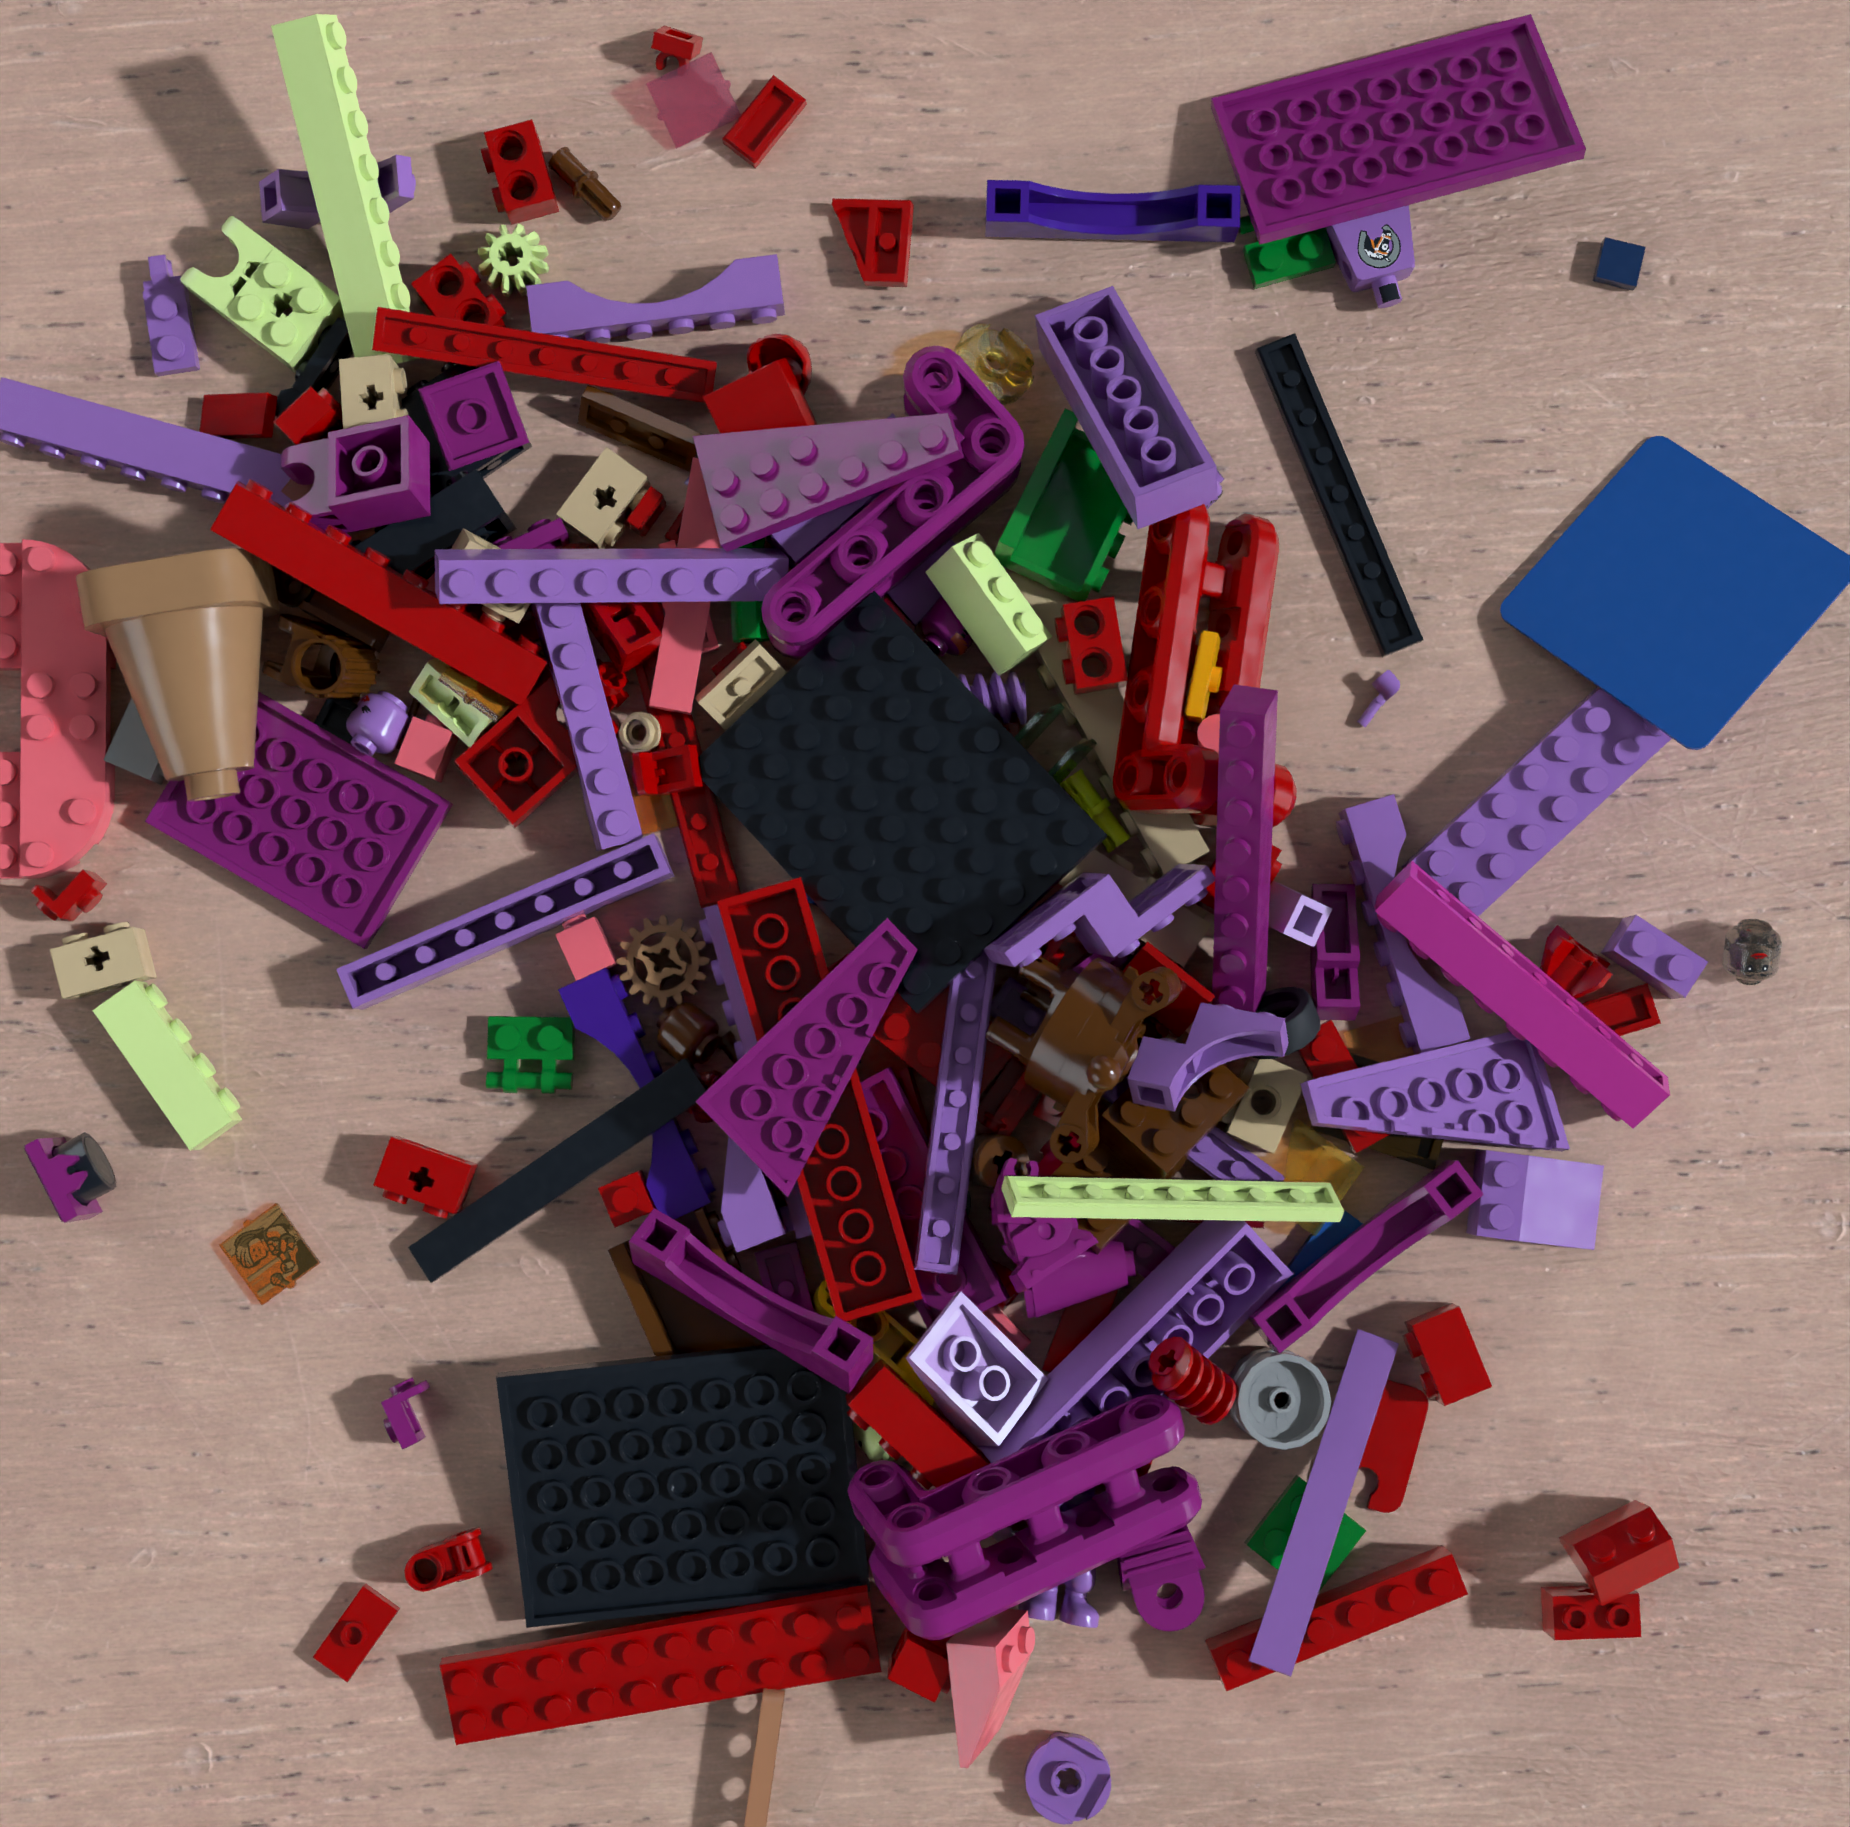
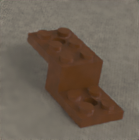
[1050,1031,1250,1255]

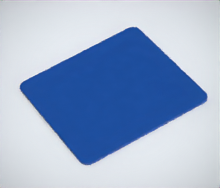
[1500,436,1850,750]

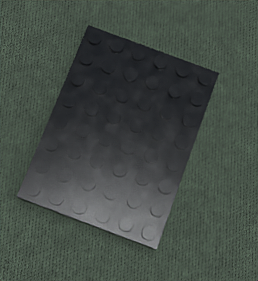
[698,591,1108,1014]
[496,1345,870,1628]

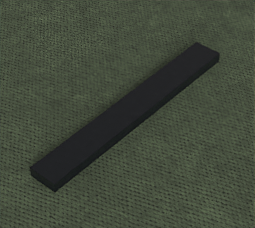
[1255,333,1423,658]
[408,1058,709,1283]

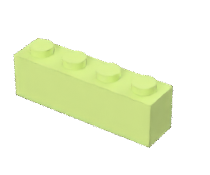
[92,981,242,1150]

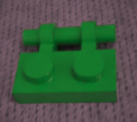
[1238,215,1336,289]
[486,1016,575,1094]

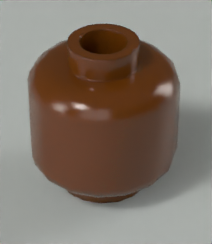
[656,1003,721,1065]

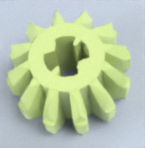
[477,223,549,297]

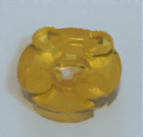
[954,324,1034,405]

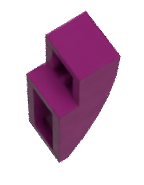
[1310,884,1360,1021]

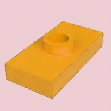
[1185,630,1222,723]

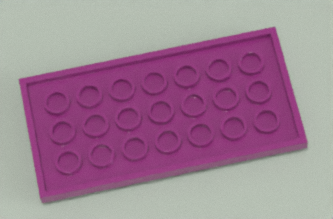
[1211,14,1586,245]

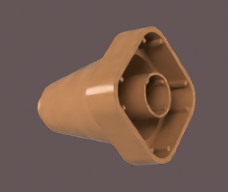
[76,548,280,802]

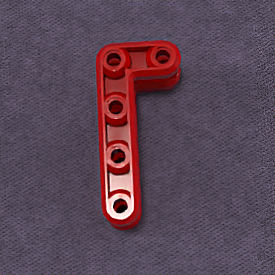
[1113,504,1297,829]

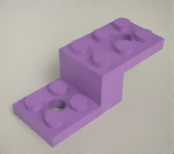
[984,863,1215,968]

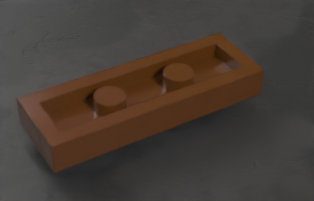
[577,385,704,472]

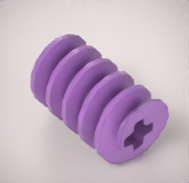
[958,671,1027,726]

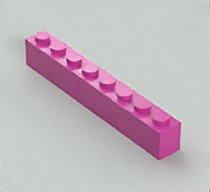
[1375,861,1670,1129]

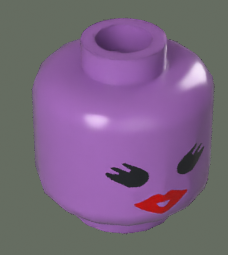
[346,691,410,756]

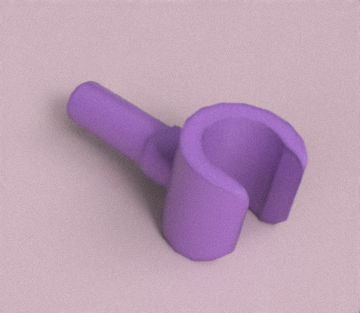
[1357,670,1400,728]

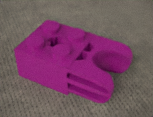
[281,415,430,533]

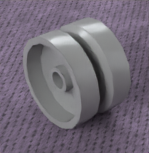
[1228,1347,1331,1450]

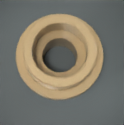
[619,712,661,753]

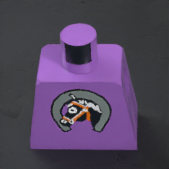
[1326,205,1415,308]

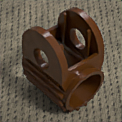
[262,613,380,698]

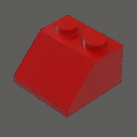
[1122,941,1215,1038]
[1559,1500,1680,1606]

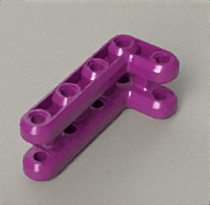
[761,346,1025,660]
[847,1394,1202,1640]

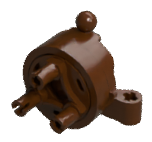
[985,956,1181,1163]

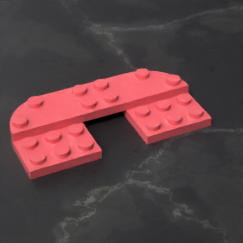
[0,539,116,880]

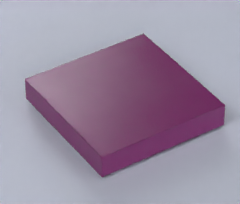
[418,361,530,471]

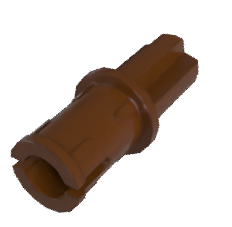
[548,147,622,221]

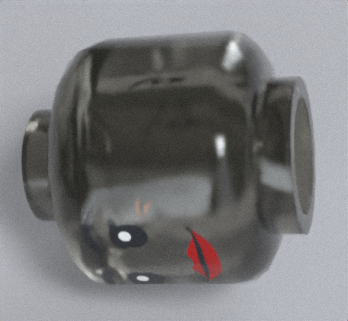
[1722,919,1782,985]

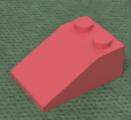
[946,1609,1035,1768]

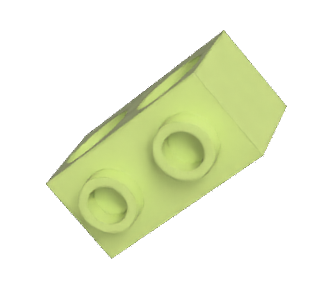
[409,658,517,747]

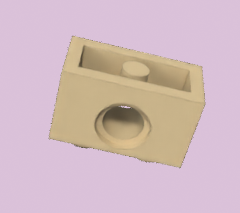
[1220,1058,1309,1154]

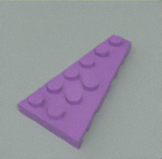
[1300,1032,1570,1152]

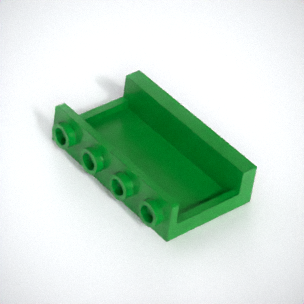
[994,408,1133,602]

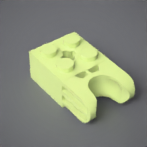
[180,216,345,373]

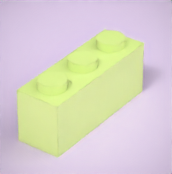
[925,533,1052,676]

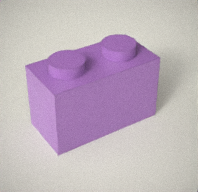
[1601,915,1708,999]

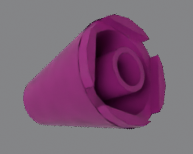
[1024,1241,1136,1318]

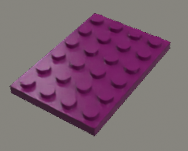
[145,691,453,950]

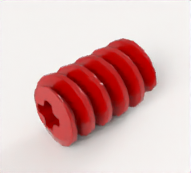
[1148,1337,1238,1425]

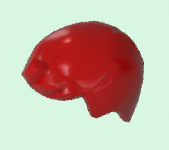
[747,334,812,395]

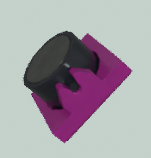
[24,1132,116,1223]

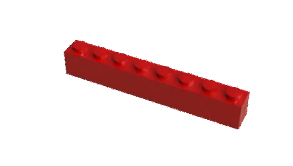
[210,479,547,706]

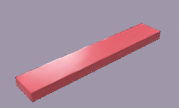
[649,457,720,715]

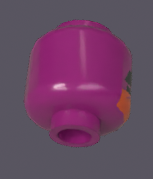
[921,596,974,656]

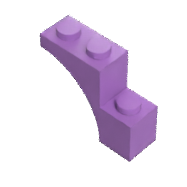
[259,155,416,229]
[1127,1003,1289,1111]

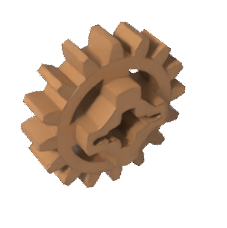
[617,915,710,1008]

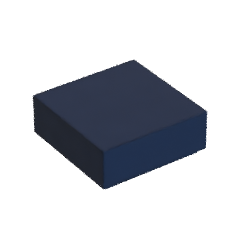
[1593,237,1646,291]

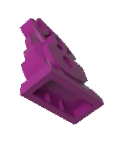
[991,1158,1098,1293]

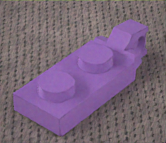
[143,254,200,377]

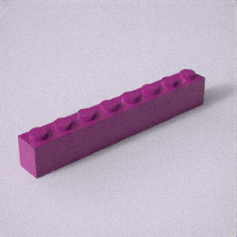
[1212,685,1278,1013]

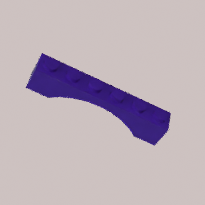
[985,180,1241,243]
[558,968,716,1219]

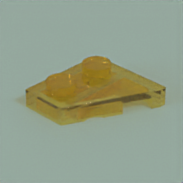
[1283,1119,1365,1236]

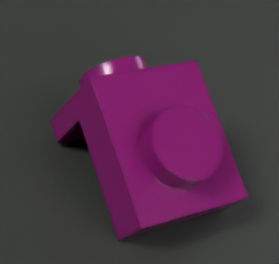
[381,1377,430,1450]

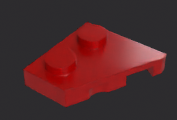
[832,198,914,287]

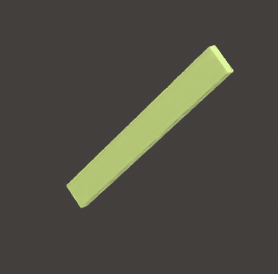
[1001,1176,1344,1222]

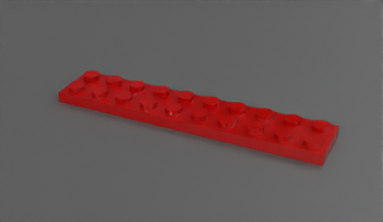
[439,1585,882,1745]

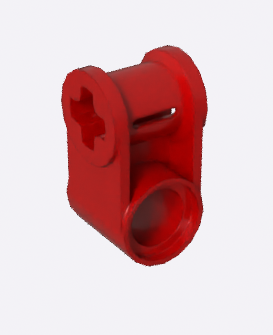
[404,1527,493,1592]

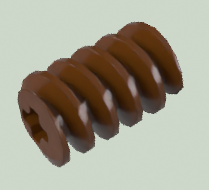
[969,1132,1029,1189]

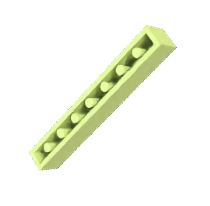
[271,14,420,364]

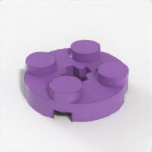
[1025,1732,1111,1825]

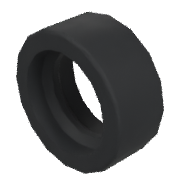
[1250,987,1321,1059]

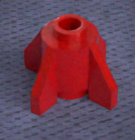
[1540,925,1613,999]

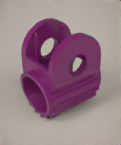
[1117,1525,1206,1631]

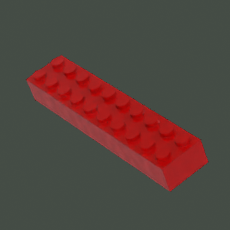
[717,877,923,1321]

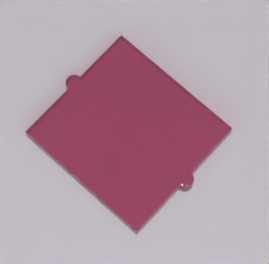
[646,52,741,149]

